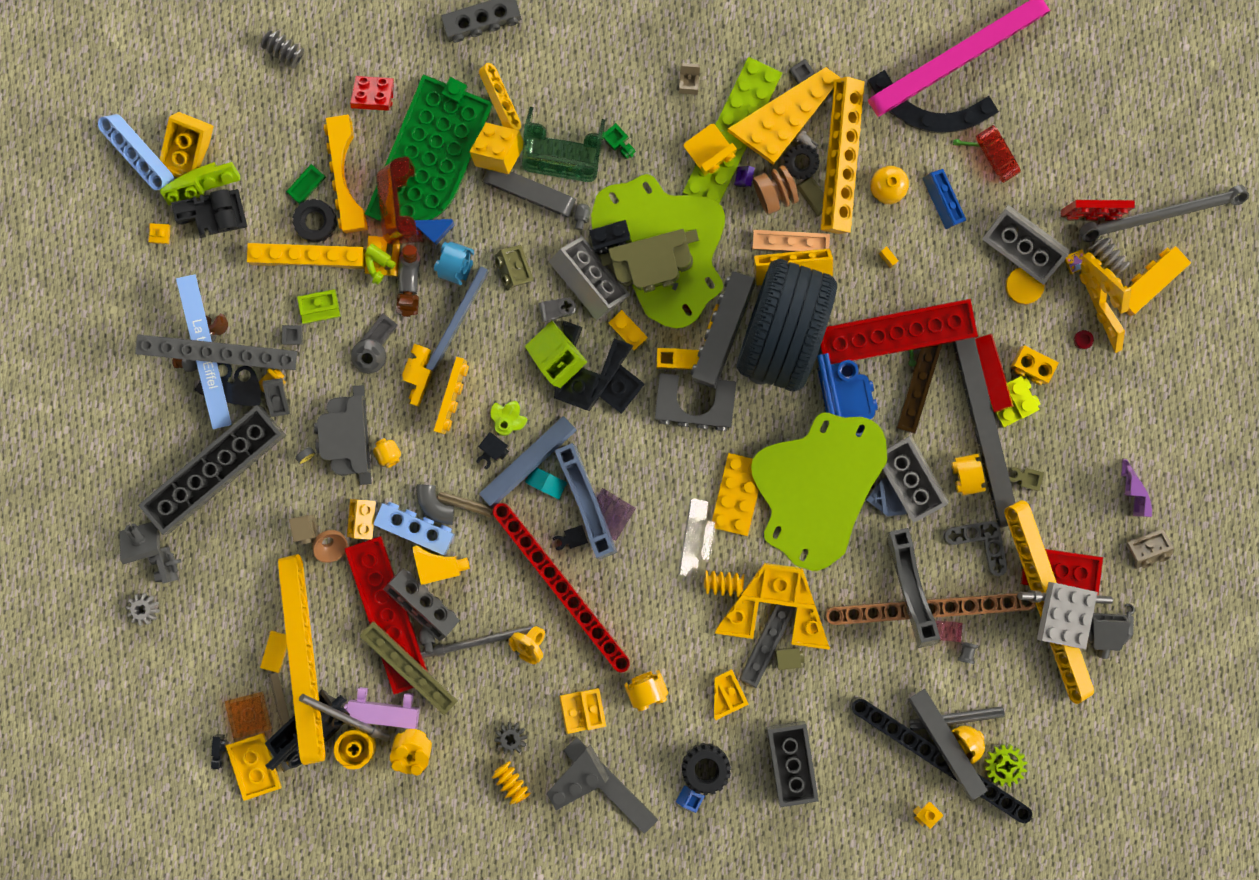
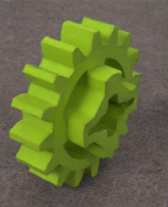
[984,744,1028,787]

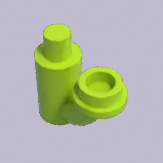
[365,244,396,285]

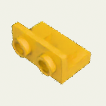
[347,499,376,539]

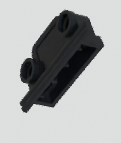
[265,689,350,771]

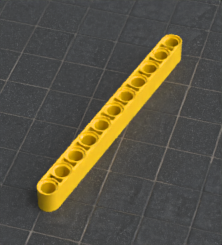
[1004,500,1094,704]
[278,554,325,765]

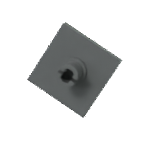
[120,522,161,565]

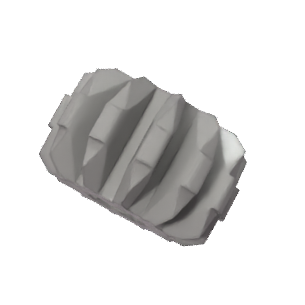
[126,593,160,626]

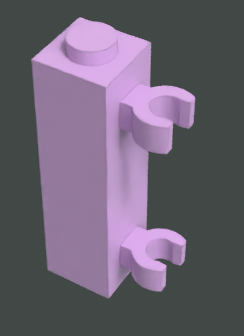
[344,687,420,729]

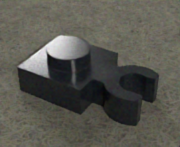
[552,525,588,550]
[211,734,227,770]

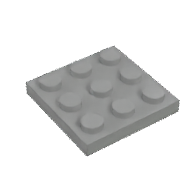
[1037,582,1098,649]

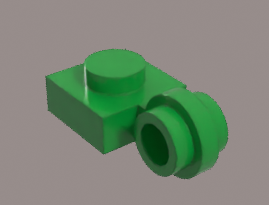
[602,123,636,159]

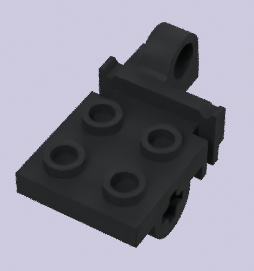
[171,189,247,238]

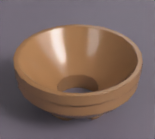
[312,530,348,563]

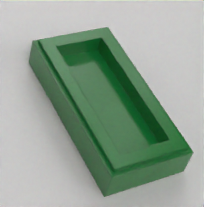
[286,164,326,204]

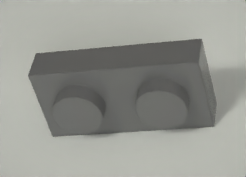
[263,378,290,417]

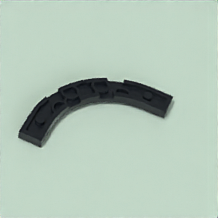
[868,70,999,134]

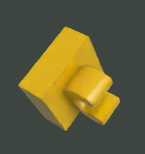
[148,223,171,244]

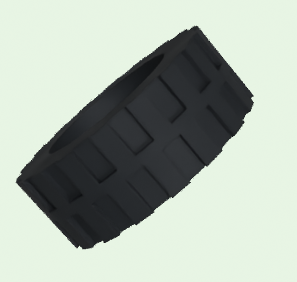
[292,199,337,243]

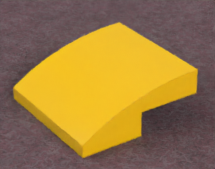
[559,688,606,734]

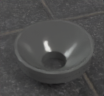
[351,339,386,374]

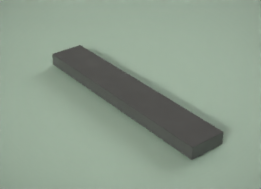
[739,604,796,688]
[908,689,988,801]
[563,737,658,834]

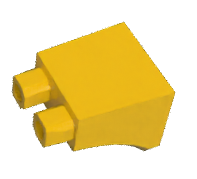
[413,545,470,585]

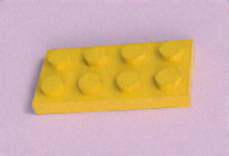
[434,356,469,434]
[710,453,759,536]

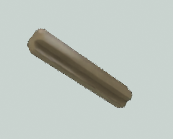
[438,491,493,517]

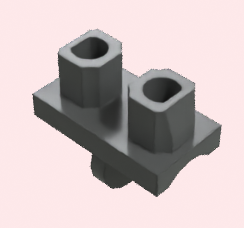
[148,547,182,584]

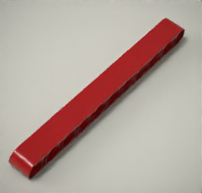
[493,503,630,673]

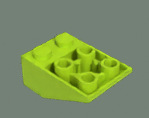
[525,320,588,388]

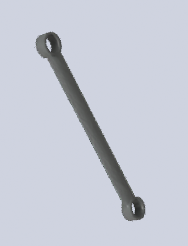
[1079,185,1249,242]

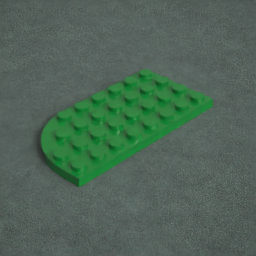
[365,74,493,227]

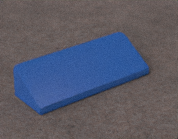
[922,169,966,229]

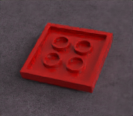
[1061,200,1135,221]

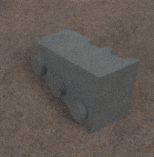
[546,744,610,810]

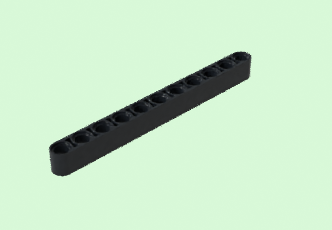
[850,697,1032,823]

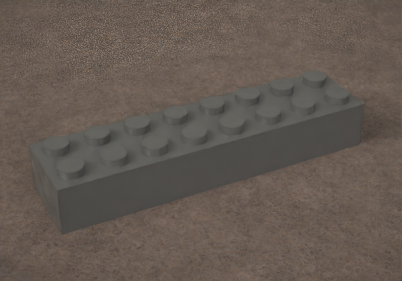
[138,405,287,535]

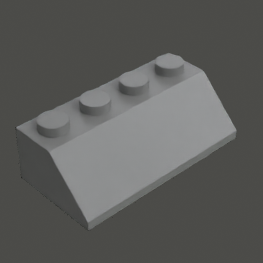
[982,205,1069,285]
[549,236,630,320]
[883,435,949,523]

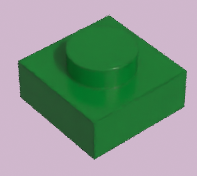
[442,77,468,104]

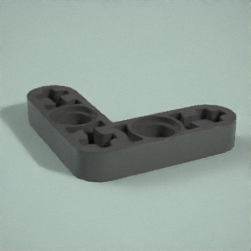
[944,521,1007,576]

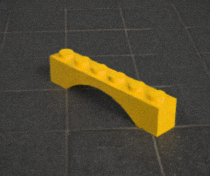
[324,114,368,234]
[247,243,366,269]

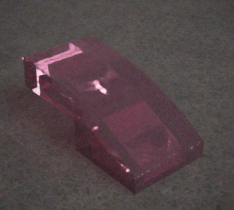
[935,620,963,642]

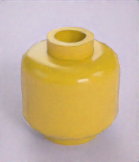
[373,438,401,468]

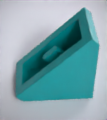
[525,468,568,499]

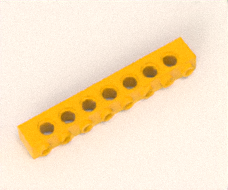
[821,77,865,234]

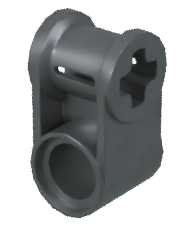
[538,298,576,322]

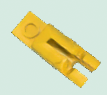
[402,344,433,407]

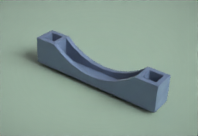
[555,443,618,560]

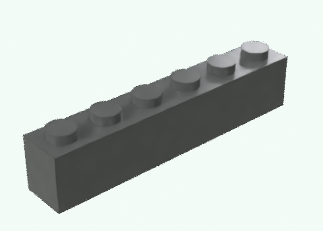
[691,271,756,389]

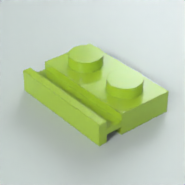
[297,289,341,324]

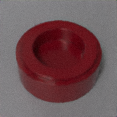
[1073,330,1094,350]

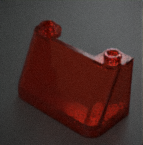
[377,157,423,245]

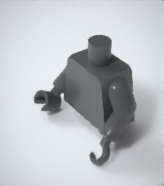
[1088,604,1135,659]

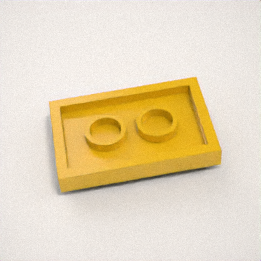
[226,733,282,801]

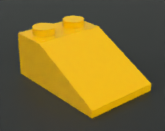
[160,112,214,177]

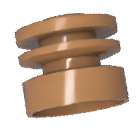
[753,165,799,215]

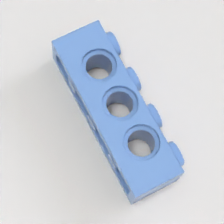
[373,502,455,555]

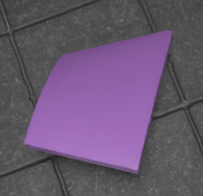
[1121,459,1152,517]

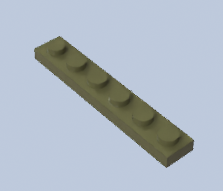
[360,621,458,716]

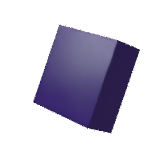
[734,166,755,187]

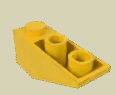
[656,348,699,370]

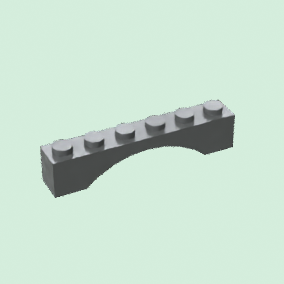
[887,528,941,648]

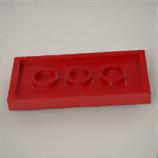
[1020,549,1103,595]

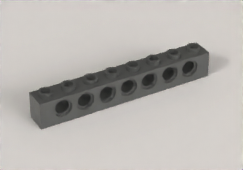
[135,334,297,370]

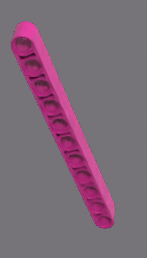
[868,0,1051,117]

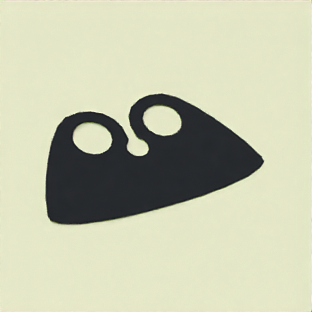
[194,363,262,406]

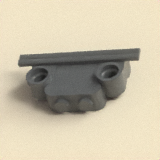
[314,385,372,485]

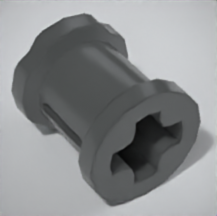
[958,641,978,664]

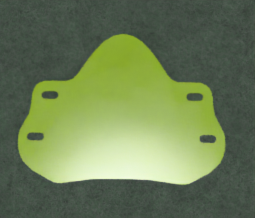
[591,174,725,329]
[751,412,887,571]

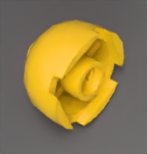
[870,166,909,204]
[952,725,985,764]

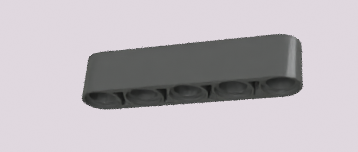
[482,170,576,217]

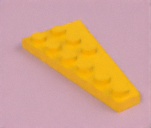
[727,67,840,165]

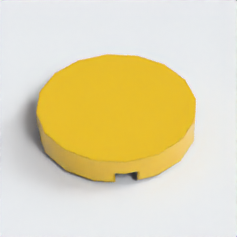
[1005,267,1045,305]

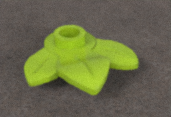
[490,401,528,436]

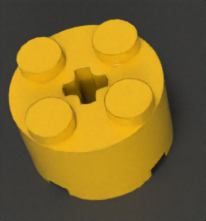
[951,454,986,496]
[624,670,669,711]
[334,727,376,769]
[390,729,432,776]

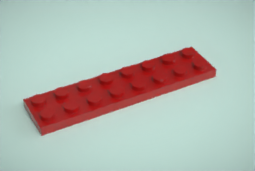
[821,299,978,364]
[345,536,428,695]

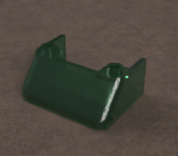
[522,107,606,182]

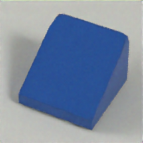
[676,785,705,813]

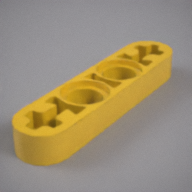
[479,63,521,130]

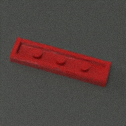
[975,334,1014,412]

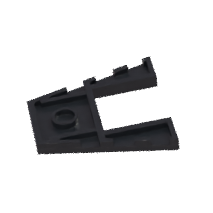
[554,320,633,412]

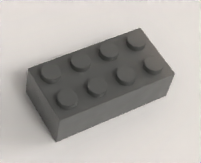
[766,721,819,808]

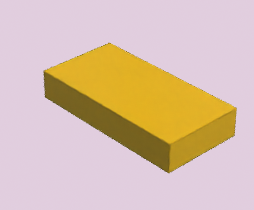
[260,630,287,673]

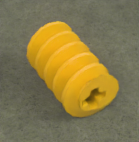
[704,570,744,597]
[491,761,531,805]

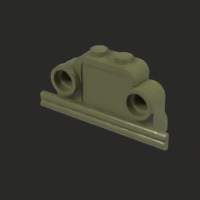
[600,229,699,293]

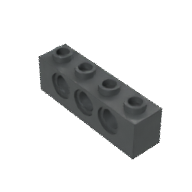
[441,0,522,43]
[383,568,460,641]

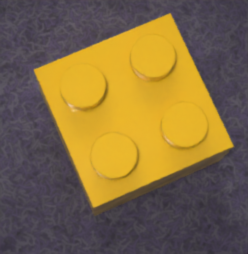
[469,123,525,175]

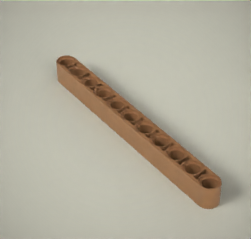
[824,592,1036,625]

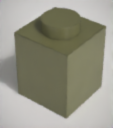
[775,647,804,670]

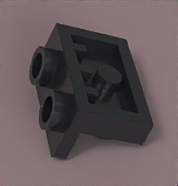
[589,220,632,255]

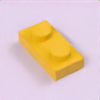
[608,310,648,351]

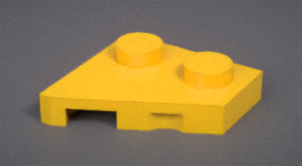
[714,669,749,721]

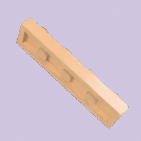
[752,230,830,252]

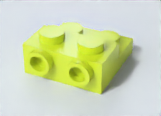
[989,376,1040,428]

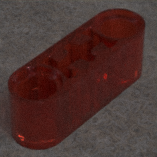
[976,125,1021,183]

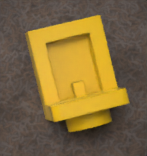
[913,802,943,829]

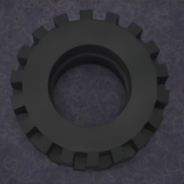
[682,743,731,795]

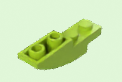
[160,162,240,206]

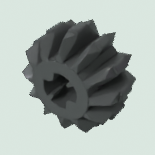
[494,722,528,755]

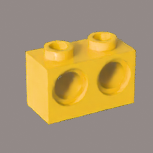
[1011,345,1059,386]

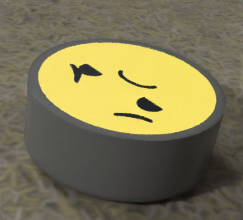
[295,447,315,464]

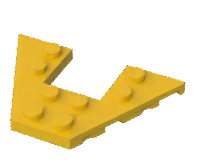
[1079,252,1131,353]
[715,563,830,650]

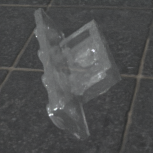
[678,499,715,577]

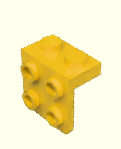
[684,124,737,176]

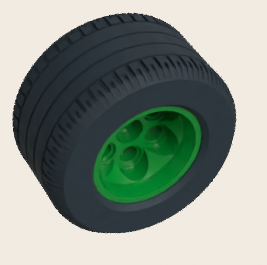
[736,259,837,391]

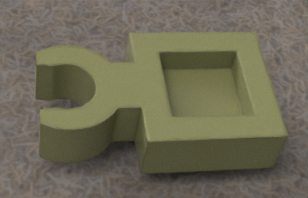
[1009,467,1044,491]

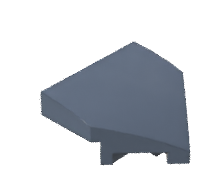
[866,478,907,516]

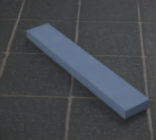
[427,266,489,372]
[479,416,577,508]

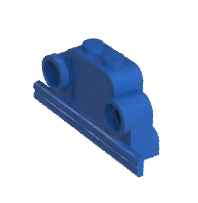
[817,353,878,437]

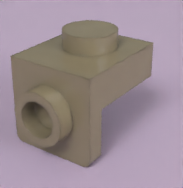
[679,63,700,95]

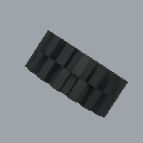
[784,144,820,180]

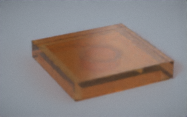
[224,691,272,739]

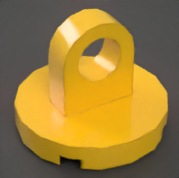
[509,626,545,664]

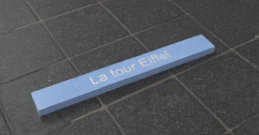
[176,274,232,429]

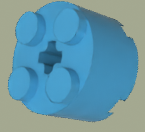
[434,242,474,285]

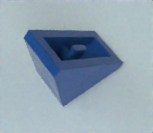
[414,219,454,245]

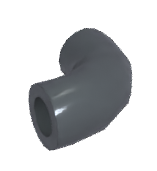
[416,484,454,525]

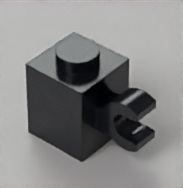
[476,432,509,470]

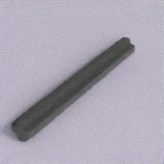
[909,707,1005,730]

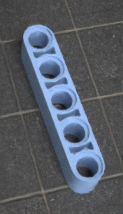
[98,114,174,190]

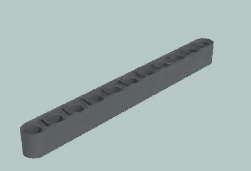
[952,338,1016,528]

